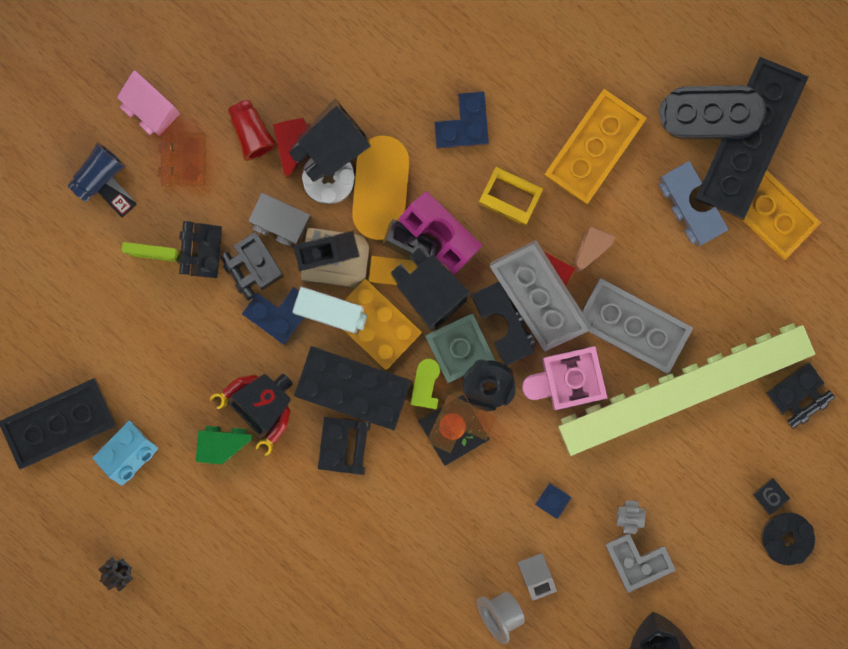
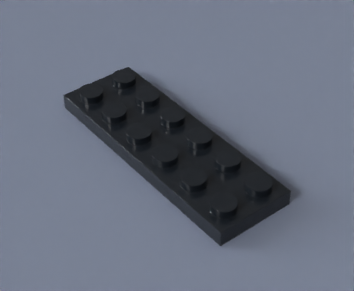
[695,57,809,220]

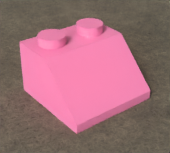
[117,70,180,137]

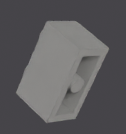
[249,193,311,247]

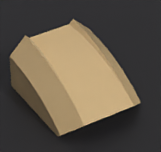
[301,228,369,288]

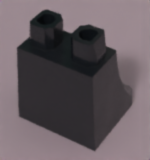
[289,99,371,182]
[391,247,471,331]

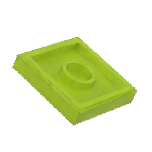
[122,242,181,262]

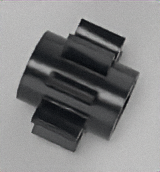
[99,557,133,591]

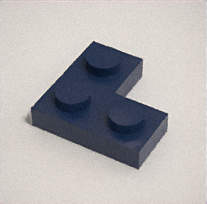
[434,91,489,149]
[242,287,305,345]

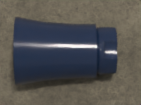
[67,142,126,202]

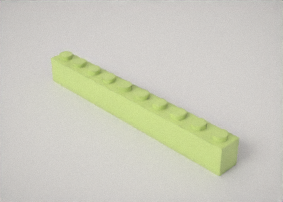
[557,323,816,456]

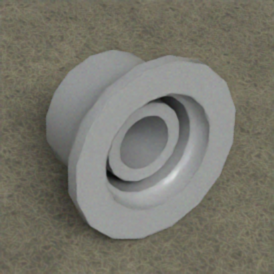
[476,591,525,644]

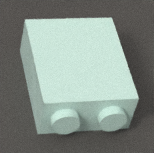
[293,287,367,334]

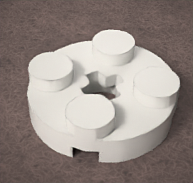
[302,158,355,204]

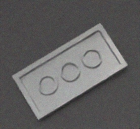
[490,240,591,351]
[582,278,693,374]

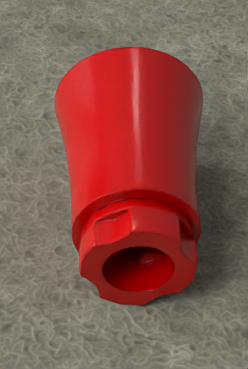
[228,100,277,161]

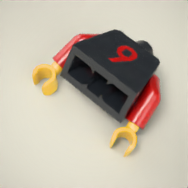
[210,373,292,456]

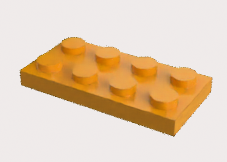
[544,89,647,205]

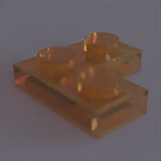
[426,394,497,453]

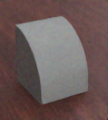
[518,553,557,601]

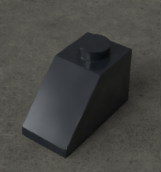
[293,231,360,271]

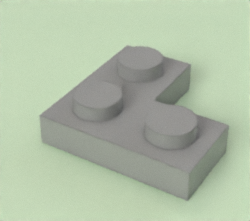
[605,533,676,593]

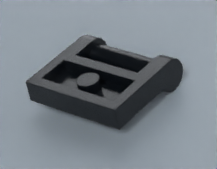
[318,417,371,475]

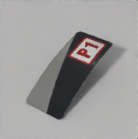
[98,177,137,217]

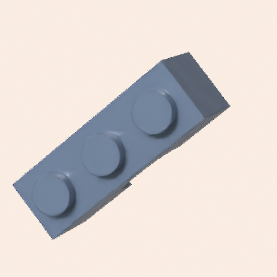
[658,161,729,247]

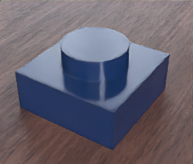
[535,483,572,519]

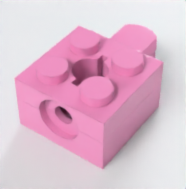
[522,346,607,410]

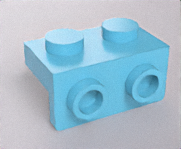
[93,420,158,485]

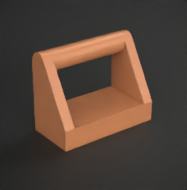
[572,227,615,272]

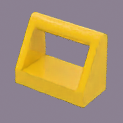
[478,166,543,226]

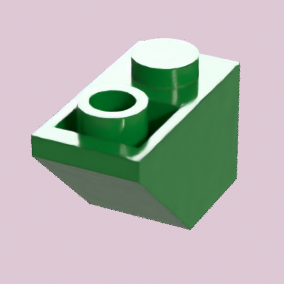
[195,425,253,464]

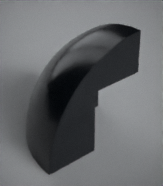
[630,612,694,649]

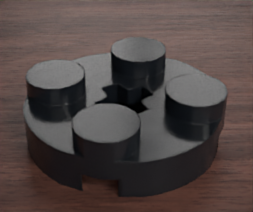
[463,359,516,411]
[761,512,815,566]

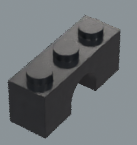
[471,281,536,366]

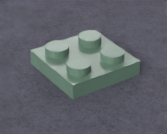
[425,313,495,383]

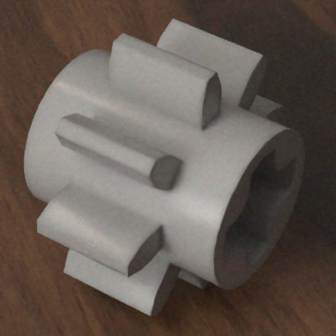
[616,500,645,534]

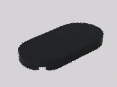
[659,85,766,140]

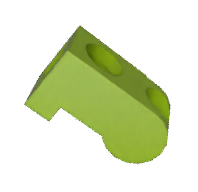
[411,359,440,409]

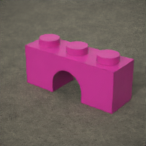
[398,191,483,275]

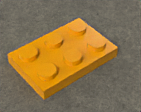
[344,279,422,371]

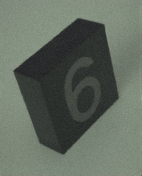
[752,478,790,515]

